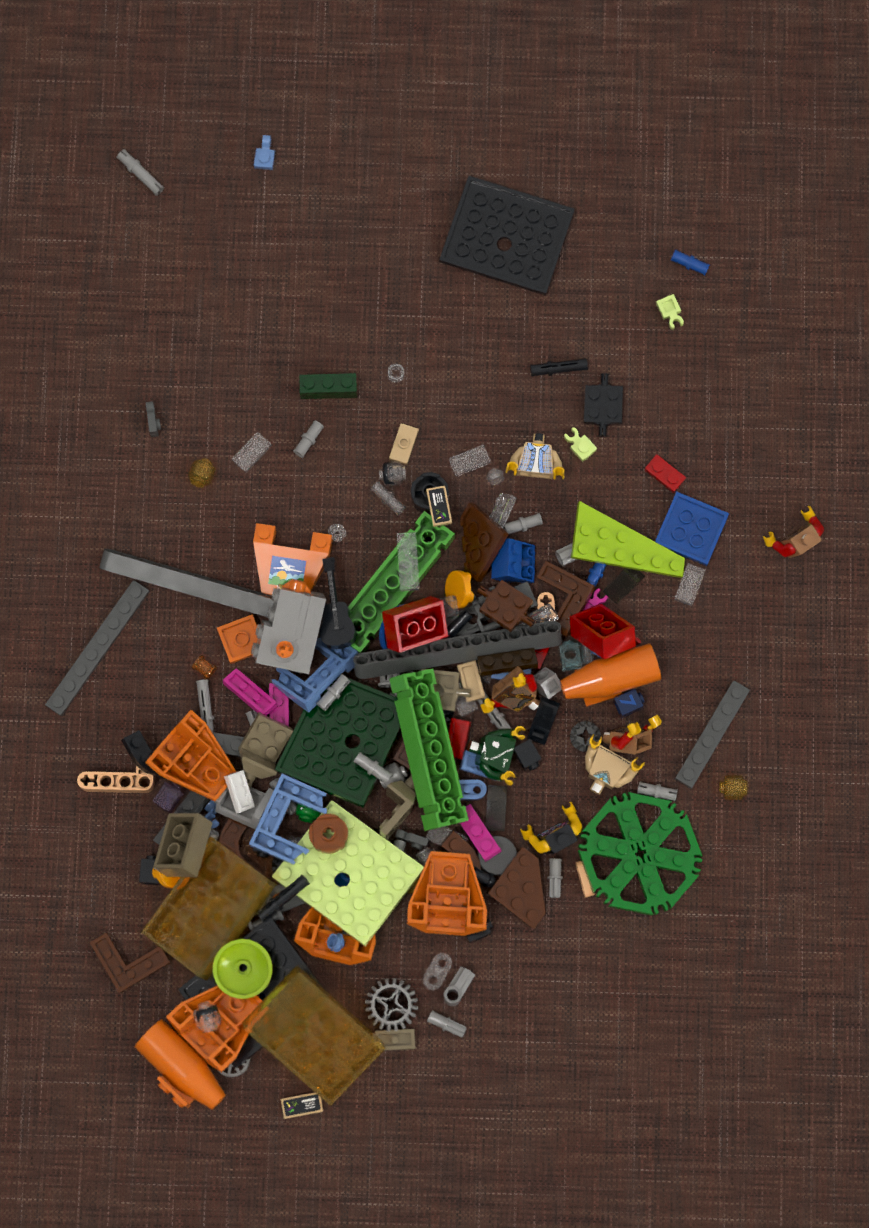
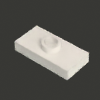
[224,770,255,814]

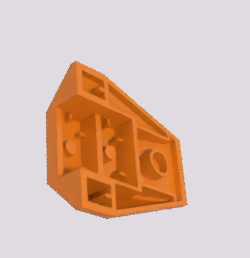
[145,710,237,801]
[407,851,487,936]
[294,907,376,965]
[166,985,265,1073]

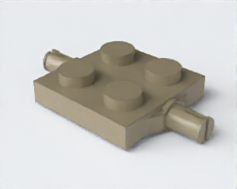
[421,669,471,712]

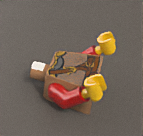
[763,506,824,558]
[480,666,540,713]
[603,715,661,754]

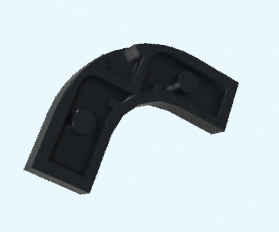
[121,730,166,779]

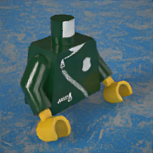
[467,726,526,786]

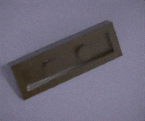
[477,648,538,676]

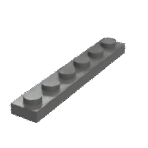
[675,680,750,789]

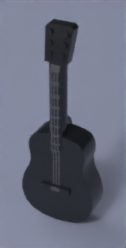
[320,557,357,649]

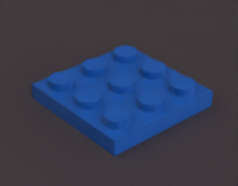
[655,491,729,566]

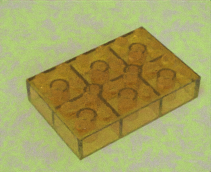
[141,836,277,981]
[242,965,385,1106]

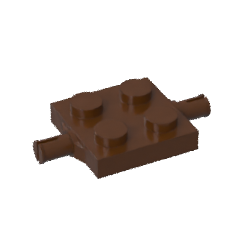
[477,580,536,632]

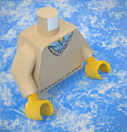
[585,734,645,795]

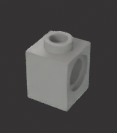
[534,667,562,699]

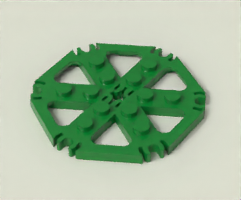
[578,792,702,916]

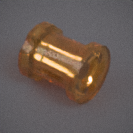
[191,655,217,680]

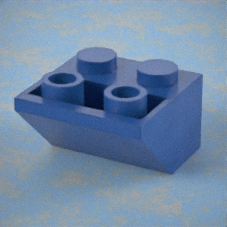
[491,538,535,583]

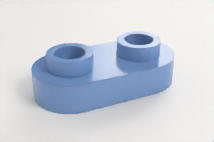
[459,780,487,800]

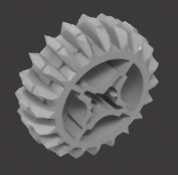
[365,978,418,1032]

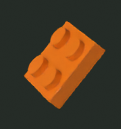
[217,614,258,664]

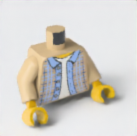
[505,433,564,480]

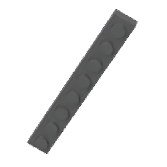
[45,580,150,717]

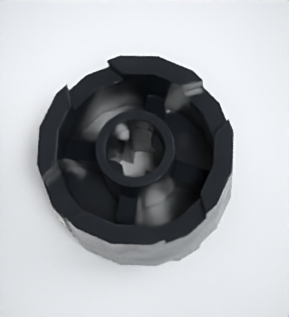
[411,472,449,514]

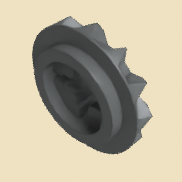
[570,721,601,752]

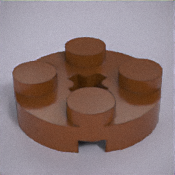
[309,814,348,854]

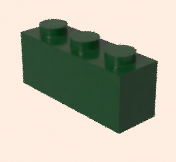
[299,373,357,399]

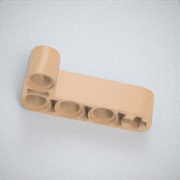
[77,765,155,793]

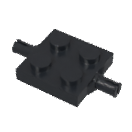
[584,373,623,437]

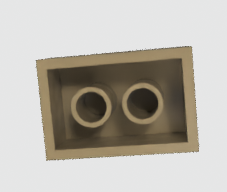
[153,813,213,877]

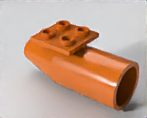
[560,643,661,707]
[134,1019,226,1110]

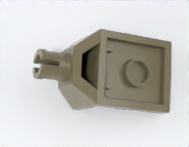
[238,712,293,789]
[379,775,416,840]

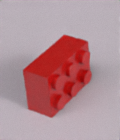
[382,596,448,653]
[570,604,636,659]

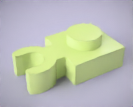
[656,294,684,330]
[564,427,597,462]

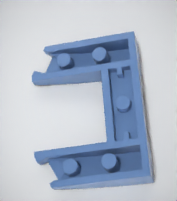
[272,638,359,713]
[249,774,327,865]

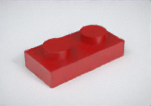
[644,454,686,493]

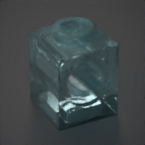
[558,641,582,671]

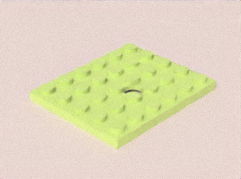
[272,800,424,946]

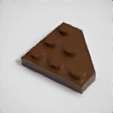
[460,503,509,582]
[487,847,546,929]

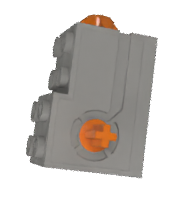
[251,579,326,674]

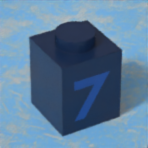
[613,689,645,719]

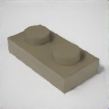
[375,1029,415,1051]

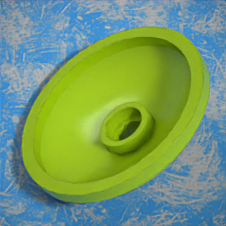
[213,939,272,999]

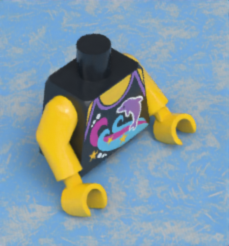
[520,802,582,854]

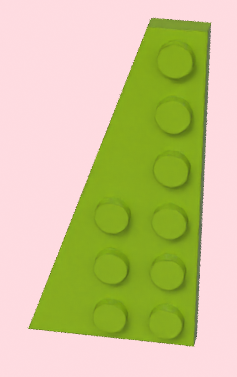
[571,501,685,578]

